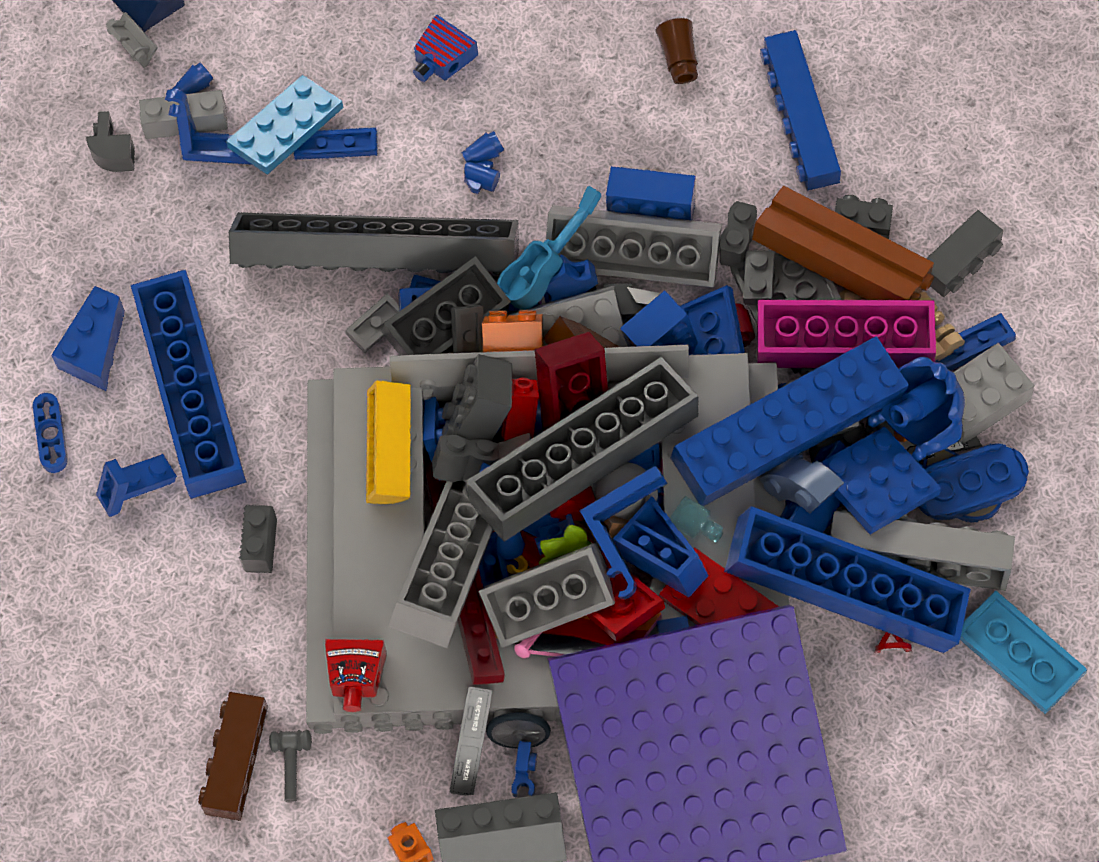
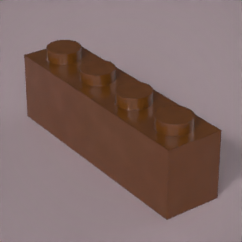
[199,692,268,821]

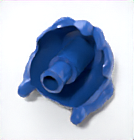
[867,357,965,461]

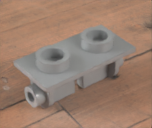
[106,12,158,68]

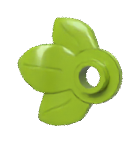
[539,525,592,564]

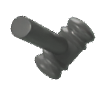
[269,730,312,802]

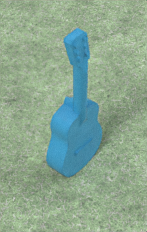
[497,186,601,310]

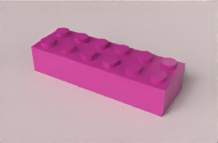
[757,300,936,368]

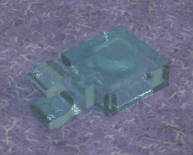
[670,496,723,543]

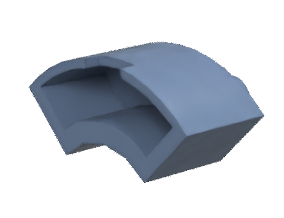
[759,455,844,514]

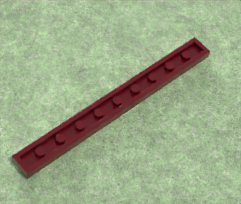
[424,453,505,685]

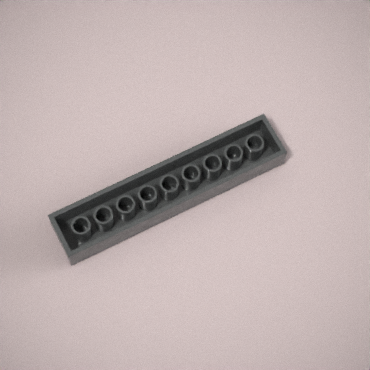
[228,212,519,275]

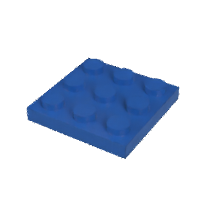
[820,427,941,535]

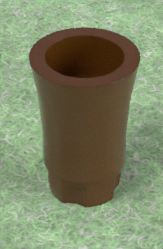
[655,18,698,84]

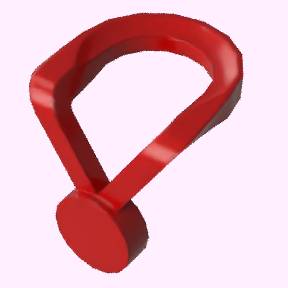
[874,632,912,653]

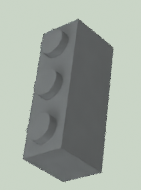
[926,210,1004,298]

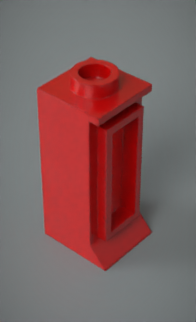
[500,378,539,441]

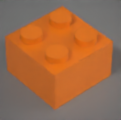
[482,310,544,352]

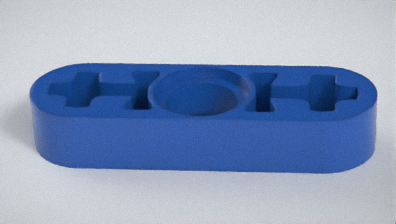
[32,393,68,473]

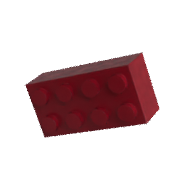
[534,332,608,432]

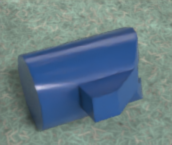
[464,160,500,194]

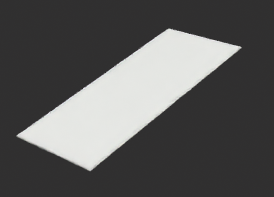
[627,287,661,305]

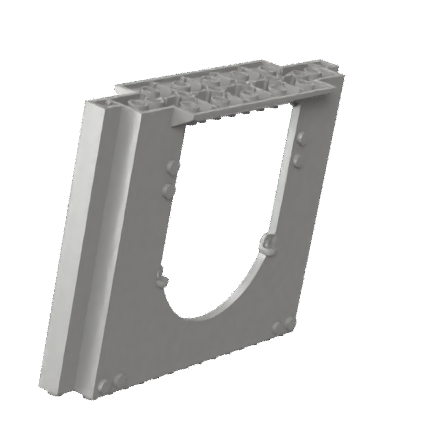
[306,345,789,734]

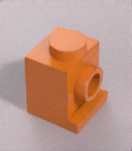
[387,822,434,862]

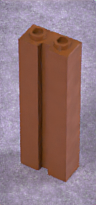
[752,185,934,300]

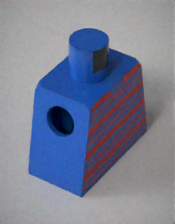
[413,15,478,82]

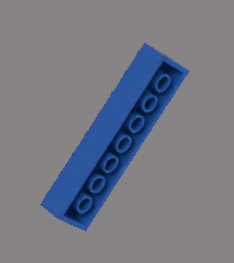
[131,269,247,499]
[670,336,909,507]
[724,506,971,653]

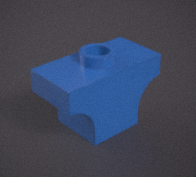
[544,254,598,303]

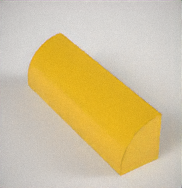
[366,380,411,504]

